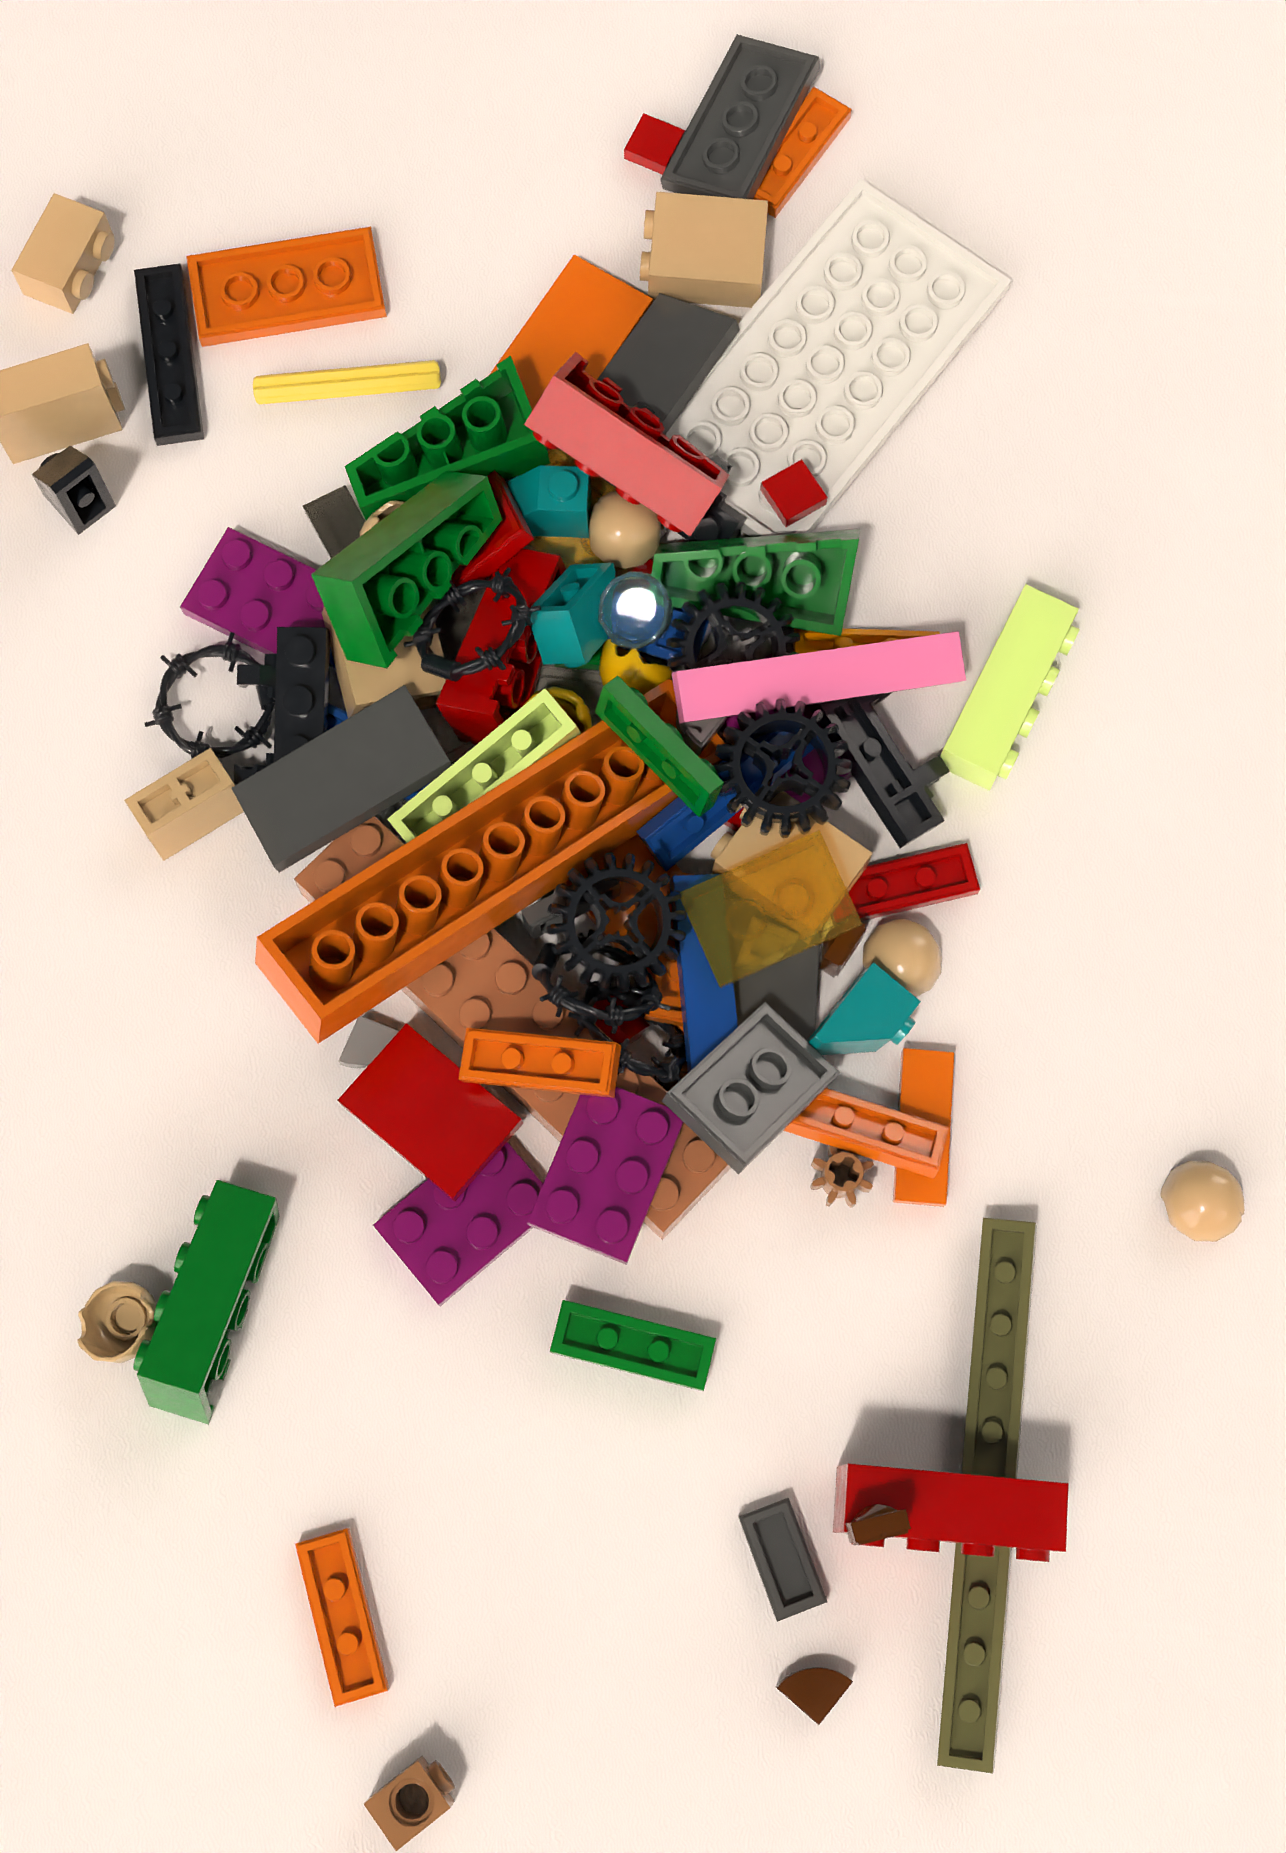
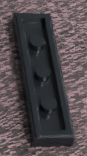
[134,263,204,446]

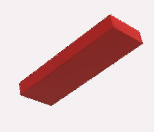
[831,843,981,928]

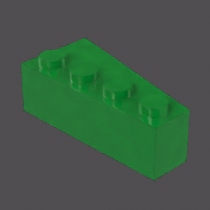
[345,356,551,520]
[311,471,503,669]
[647,529,860,636]
[133,1180,280,1425]

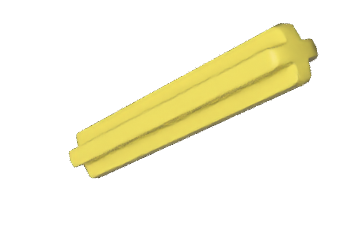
[253,360,441,404]

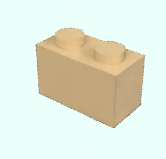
[11,193,115,314]

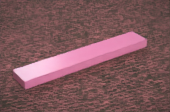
[672,631,966,724]

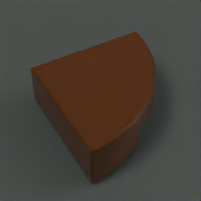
[776,1667,853,1725]

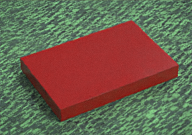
[337,1023,523,1202]

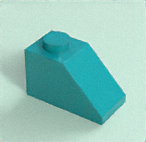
[506,465,592,538]
[531,563,616,668]
[807,962,921,1055]

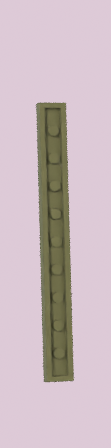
[937,1218,1037,1774]

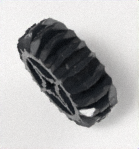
[666,582,800,718]
[714,699,852,838]
[546,852,687,993]

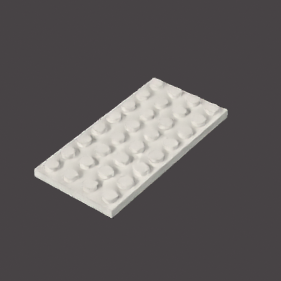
[666,178,1011,537]

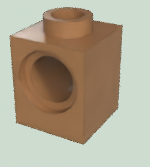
[364,1755,455,1851]

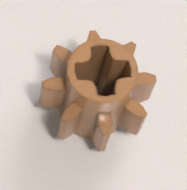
[810,1145,874,1208]

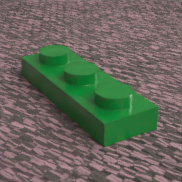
[595,676,724,818]
[549,1300,716,1392]

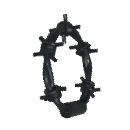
[403,567,541,682]
[144,633,275,759]
[532,929,671,1034]
[568,977,686,1087]

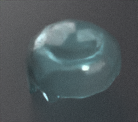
[598,571,673,649]

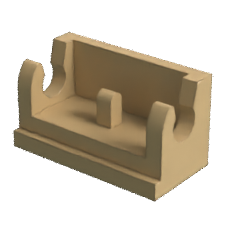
[124,748,244,861]

